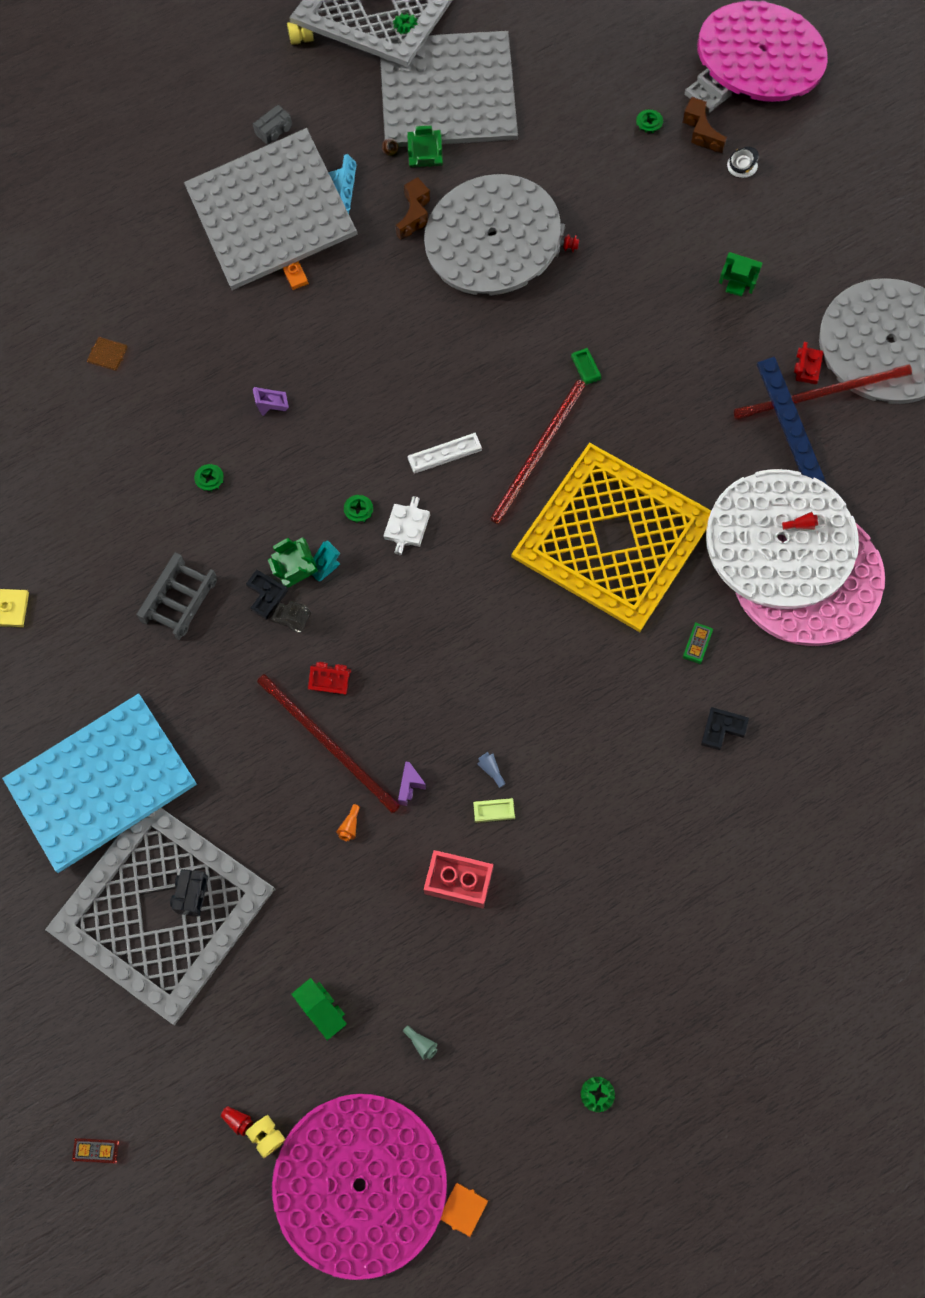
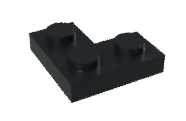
[246,570,288,620]
[701,707,749,750]

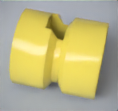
[287,22,314,45]
[246,1115,286,1158]

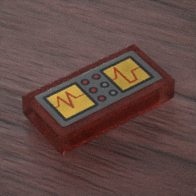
[72,1138,119,1163]

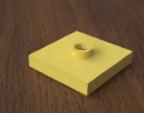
[0,589,29,627]

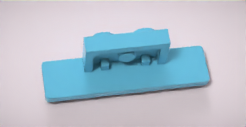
[329,154,356,214]

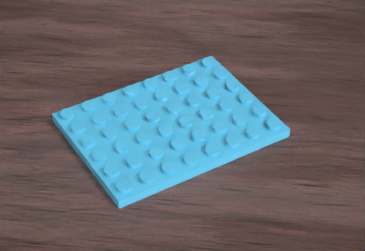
[2,694,197,873]

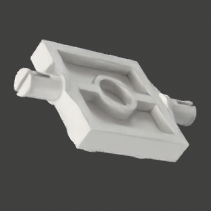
[384,496,430,555]

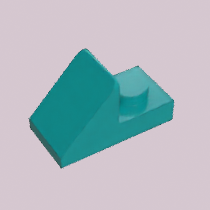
[312,541,340,582]

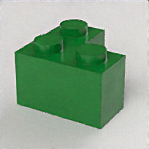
[291,978,347,1040]

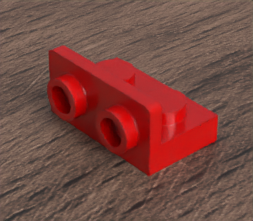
[794,342,823,385]
[308,662,351,694]

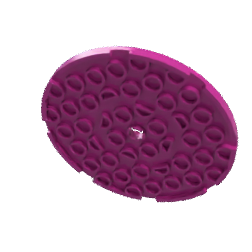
[697,0,828,101]
[272,1094,447,1280]

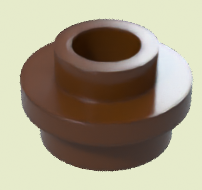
[382,138,398,156]

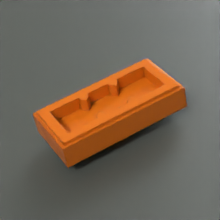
[282,261,308,290]

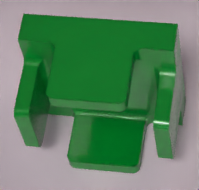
[407,125,443,167]
[719,252,763,297]
[268,537,318,588]

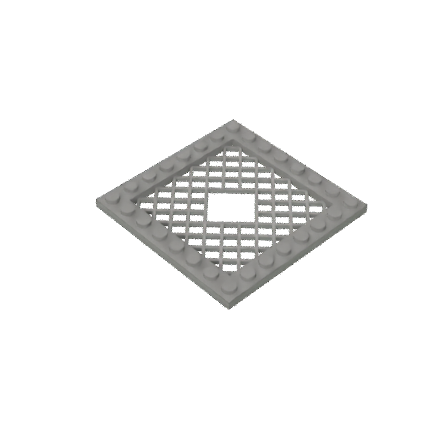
[290,0,452,67]
[45,808,275,1026]

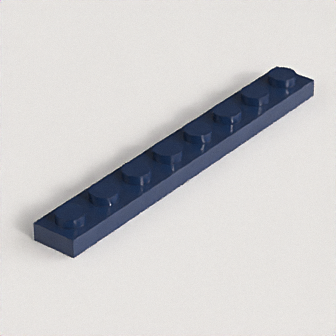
[757,356,827,485]

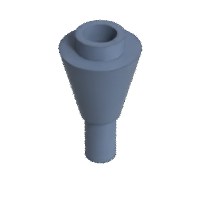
[477,752,506,788]

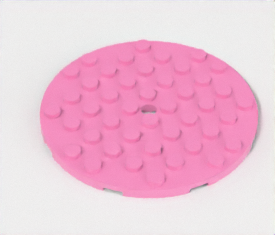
[736,524,885,646]

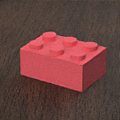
[424,850,493,909]

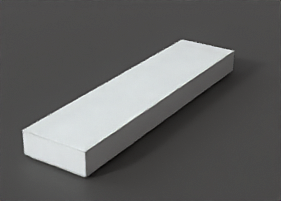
[408,433,482,474]

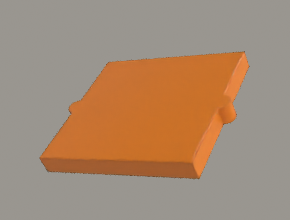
[440,1183,488,1237]

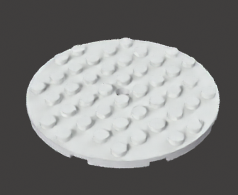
[706,469,859,609]

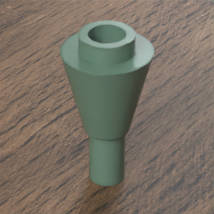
[403,1025,437,1060]

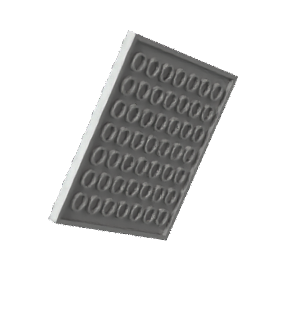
[380,31,518,147]
[184,128,358,290]

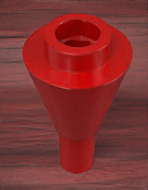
[782,511,818,530]

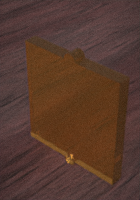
[87,337,127,371]

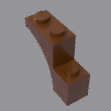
[682,96,727,153]
[396,177,430,240]

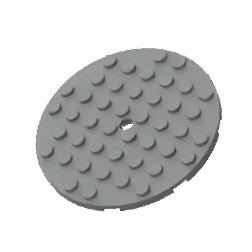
[424,174,561,295]
[819,278,925,404]

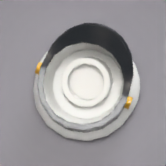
[727,147,759,178]

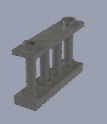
[136,553,217,640]

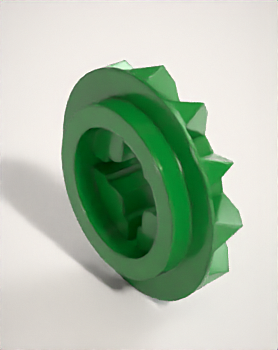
[393,13,418,34]
[636,109,663,133]
[194,464,224,492]
[344,495,373,523]
[581,1077,615,1112]

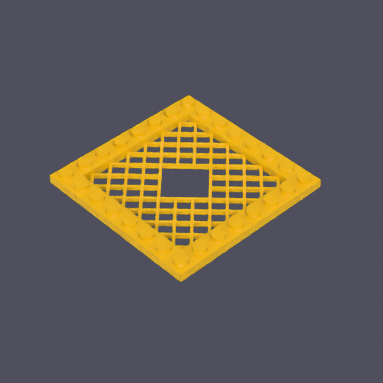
[511,442,711,632]

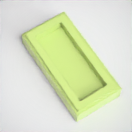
[473,798,515,823]

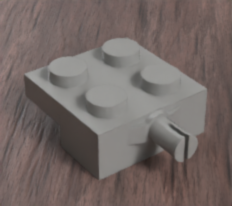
[685,68,732,113]

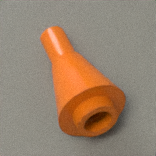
[336,804,360,841]

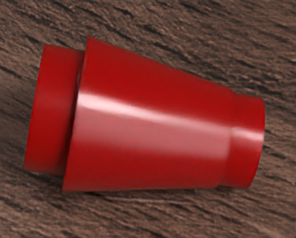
[221,1106,254,1136]

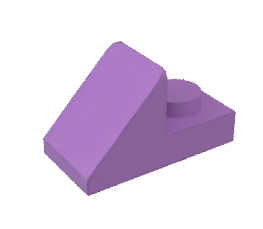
[253,387,289,416]
[398,762,426,806]

